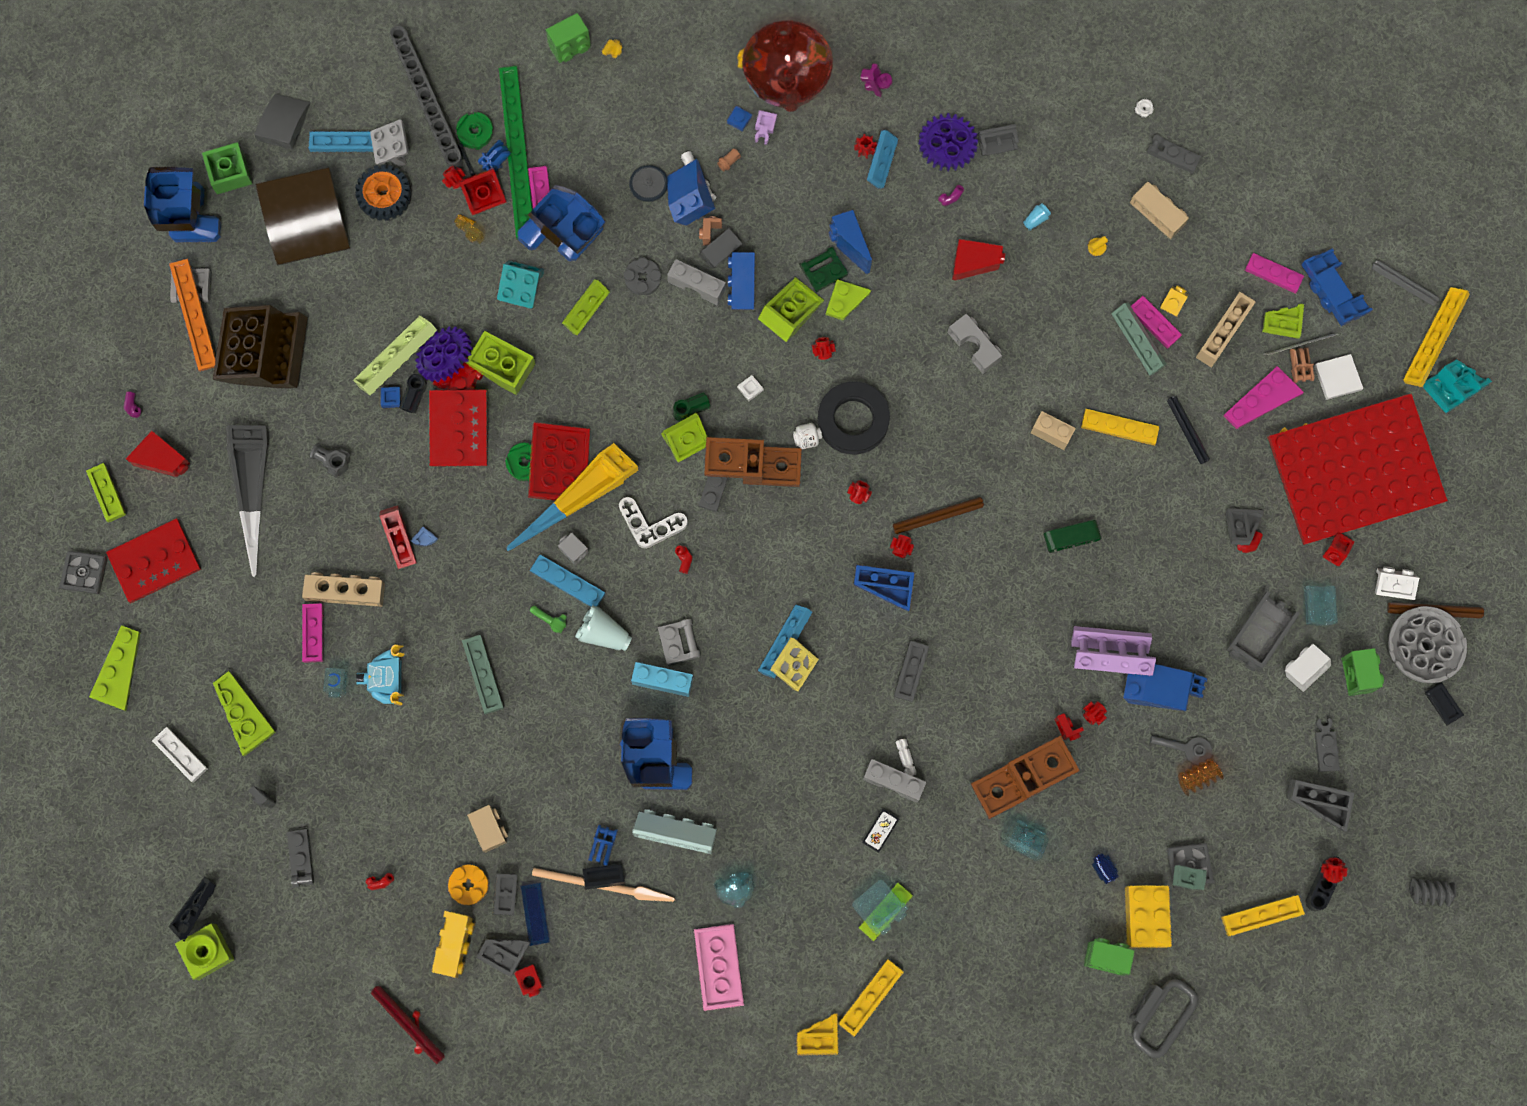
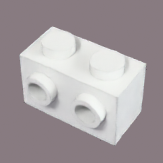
[1285,644,1331,692]

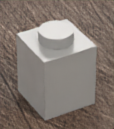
[558,533,589,565]

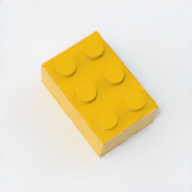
[1125,886,1172,948]

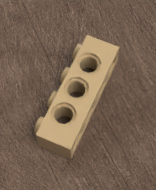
[1196,292,1255,368]
[302,572,385,607]

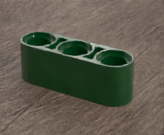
[1043,520,1102,553]

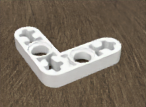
[619,497,688,548]

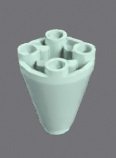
[575,605,632,651]

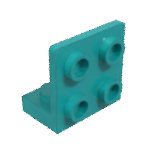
[497,260,544,308]

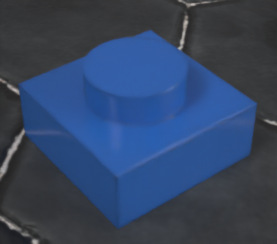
[727,106,752,131]
[381,387,401,408]

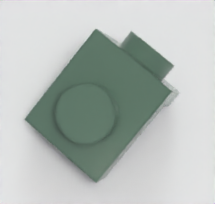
[1173,865,1207,890]

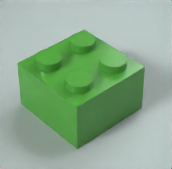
[546,13,591,63]
[202,142,252,194]
[1341,648,1384,696]
[1084,938,1135,976]

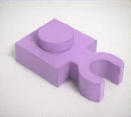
[755,110,777,145]

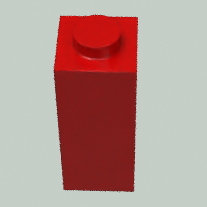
[952,239,1005,280]
[126,431,190,477]

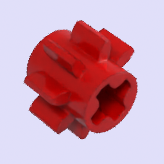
[854,134,877,159]
[442,166,465,189]
[812,337,836,360]
[847,480,872,504]
[890,535,914,558]
[1083,701,1107,725]
[1321,858,1348,883]

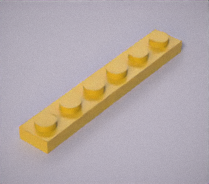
[1403,287,1470,387]

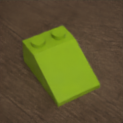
[758,277,824,342]
[465,331,535,395]

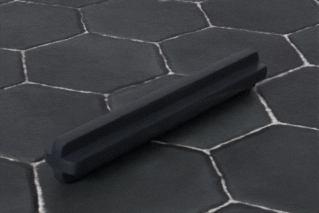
[1167,396,1210,464]

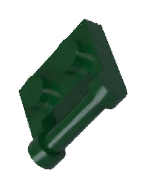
[799,246,848,293]

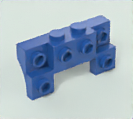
[1302,248,1372,326]

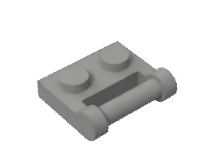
[170,269,211,303]
[658,619,701,665]

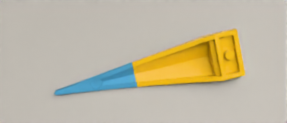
[507,443,638,551]

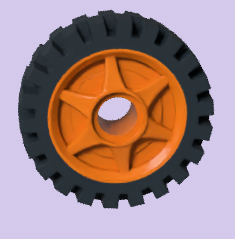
[355,165,412,221]

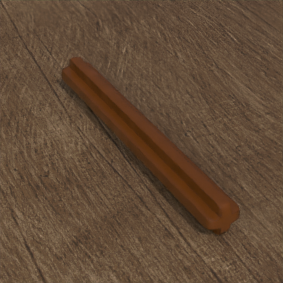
[893,497,984,534]
[1387,602,1484,618]

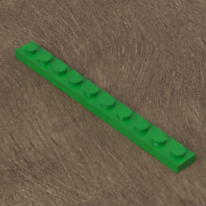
[499,66,532,240]

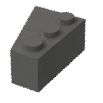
[1287,779,1355,832]

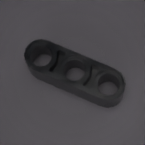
[1306,857,1344,911]

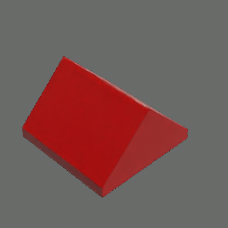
[459,168,506,215]

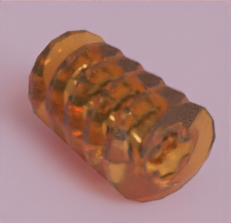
[1178,758,1224,796]

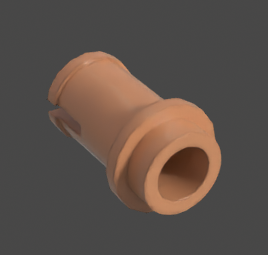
[717,148,741,171]

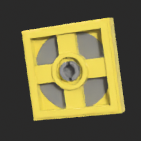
[770,638,819,691]

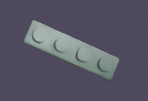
[1111,302,1167,375]
[462,635,504,715]

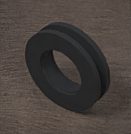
[818,381,890,455]

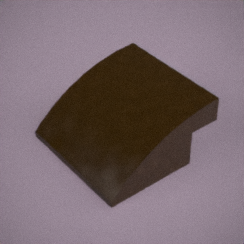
[256,168,350,265]
[213,305,308,389]

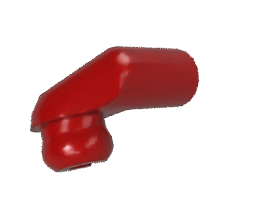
[1237,531,1263,553]
[675,545,693,574]
[365,873,394,890]

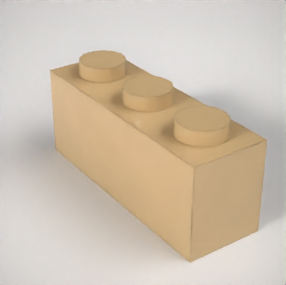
[1130,182,1189,239]

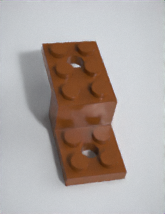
[704,437,802,487]
[970,736,1080,819]

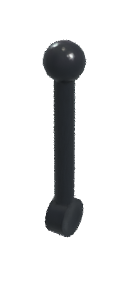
[457,143,475,176]

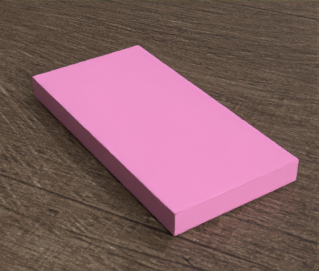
[694,924,744,1011]

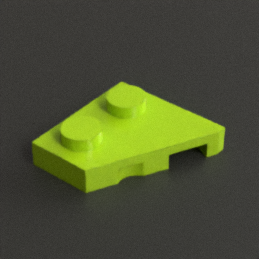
[826,280,871,320]
[1262,304,1304,339]

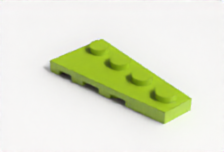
[89,625,141,712]
[213,671,276,757]

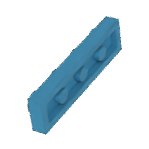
[309,132,374,152]
[530,555,606,607]
[758,605,812,679]

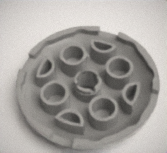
[1388,606,1467,683]

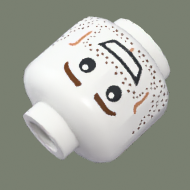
[793,423,822,449]

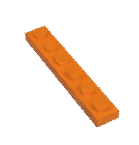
[170,259,216,372]

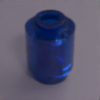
[1091,853,1119,884]

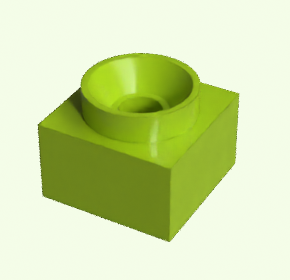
[175,924,235,980]

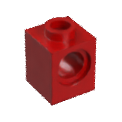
[515,965,544,998]

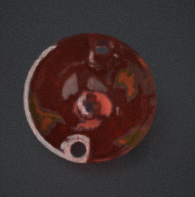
[742,21,833,112]

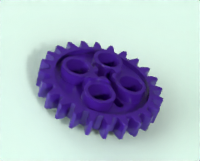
[918,113,978,172]
[415,326,473,382]

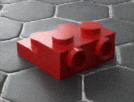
[433,357,483,390]

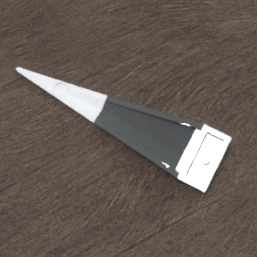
[226,425,267,577]

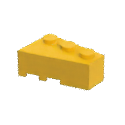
[432,911,475,978]

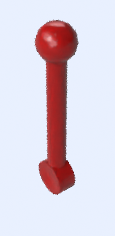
[412,1011,423,1054]

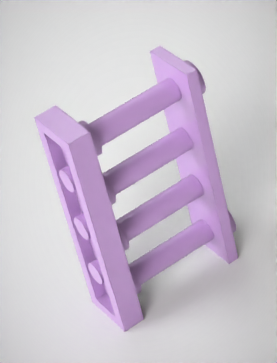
[1071,626,1156,676]

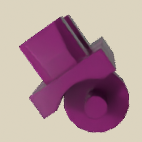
[861,64,893,97]

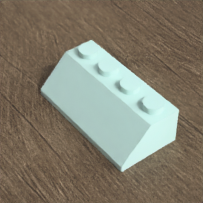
[633,810,717,854]

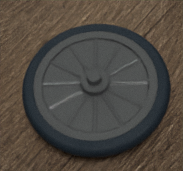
[629,165,668,202]

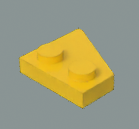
[797,1014,838,1055]

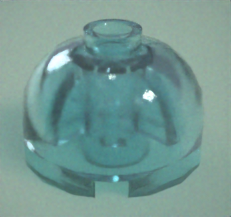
[713,872,755,908]

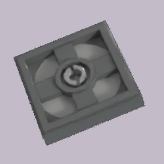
[59,551,107,594]
[1167,843,1214,888]

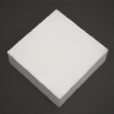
[737,375,764,401]

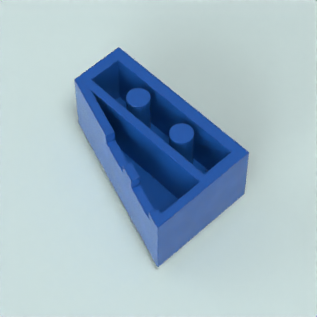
[728,252,755,310]
[854,565,914,612]

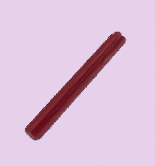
[371,986,445,1064]

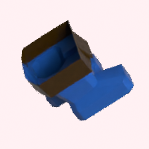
[144,167,221,242]
[517,185,606,261]
[620,718,692,790]

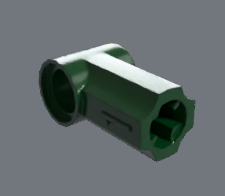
[673,392,711,421]

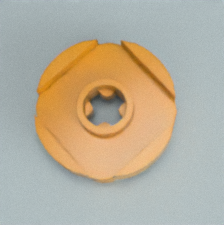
[448,865,489,905]

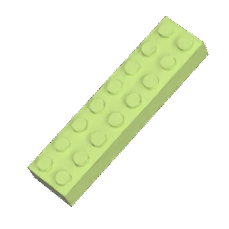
[353,316,437,395]

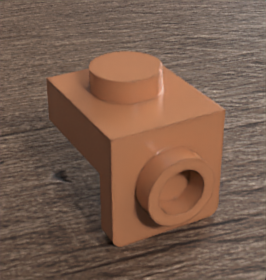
[699,216,722,245]

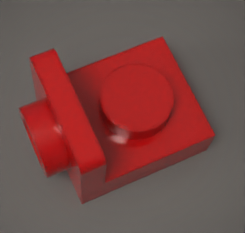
[1323,532,1355,566]
[1054,713,1084,741]

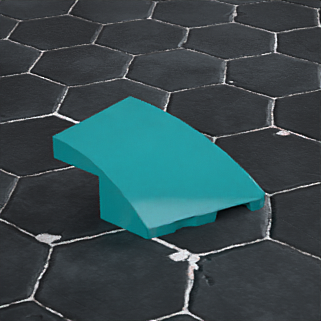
[1423,359,1492,413]

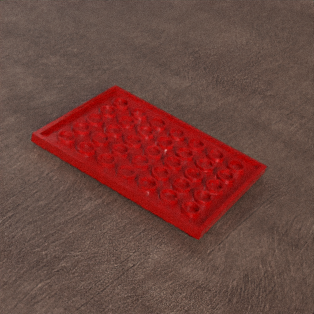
[1268,394,1448,545]

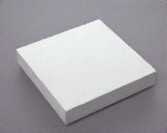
[1314,354,1363,400]

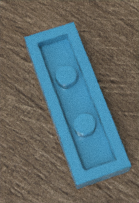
[867,130,898,188]

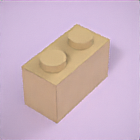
[1031,411,1076,450]
[468,805,508,853]

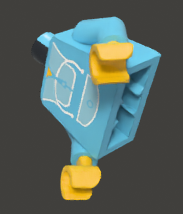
[356,645,405,706]

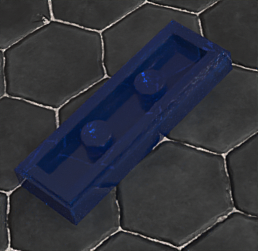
[521,883,550,946]

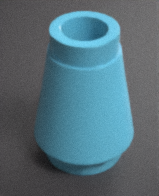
[1023,203,1051,230]

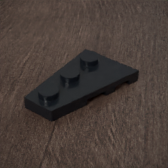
[169,876,216,942]

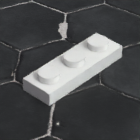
[152,727,208,783]

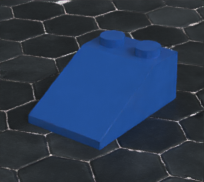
[667,159,715,225]
[829,210,872,274]
[1123,664,1193,711]

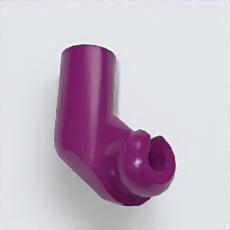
[938,185,964,206]
[124,392,141,418]

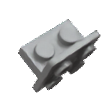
[370,120,409,166]

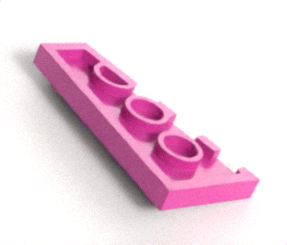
[1224,366,1304,429]

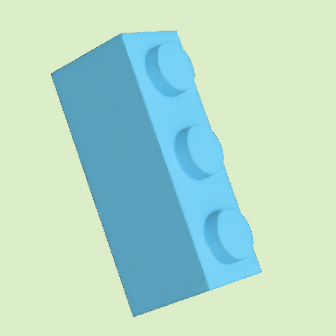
[631,662,693,697]

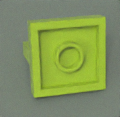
[661,413,707,462]

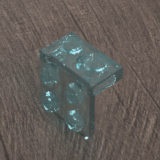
[852,880,909,936]

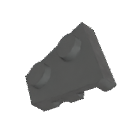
[476,939,531,977]

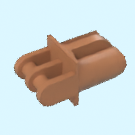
[1290,347,1314,383]

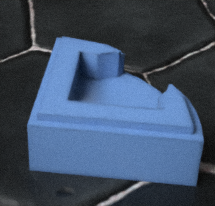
[411,527,438,546]

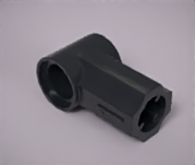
[399,374,427,414]

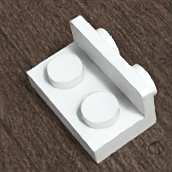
[1375,566,1419,600]

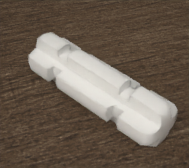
[896,739,916,776]

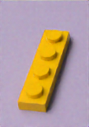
[1081,409,1160,446]
[1221,895,1305,937]
[838,960,903,1037]

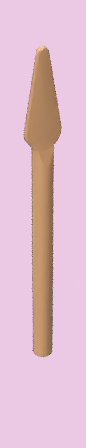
[532,868,675,902]

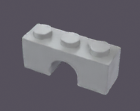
[667,259,726,306]
[947,314,1002,374]
[863,759,926,803]

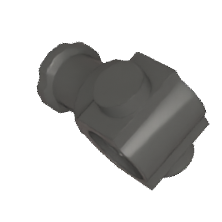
[309,443,350,478]

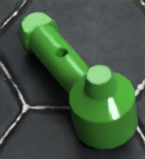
[530,606,567,633]

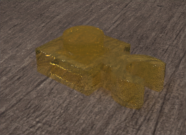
[454,216,484,244]

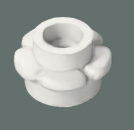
[1135,99,1153,117]

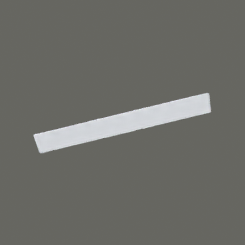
[1265,334,1338,355]

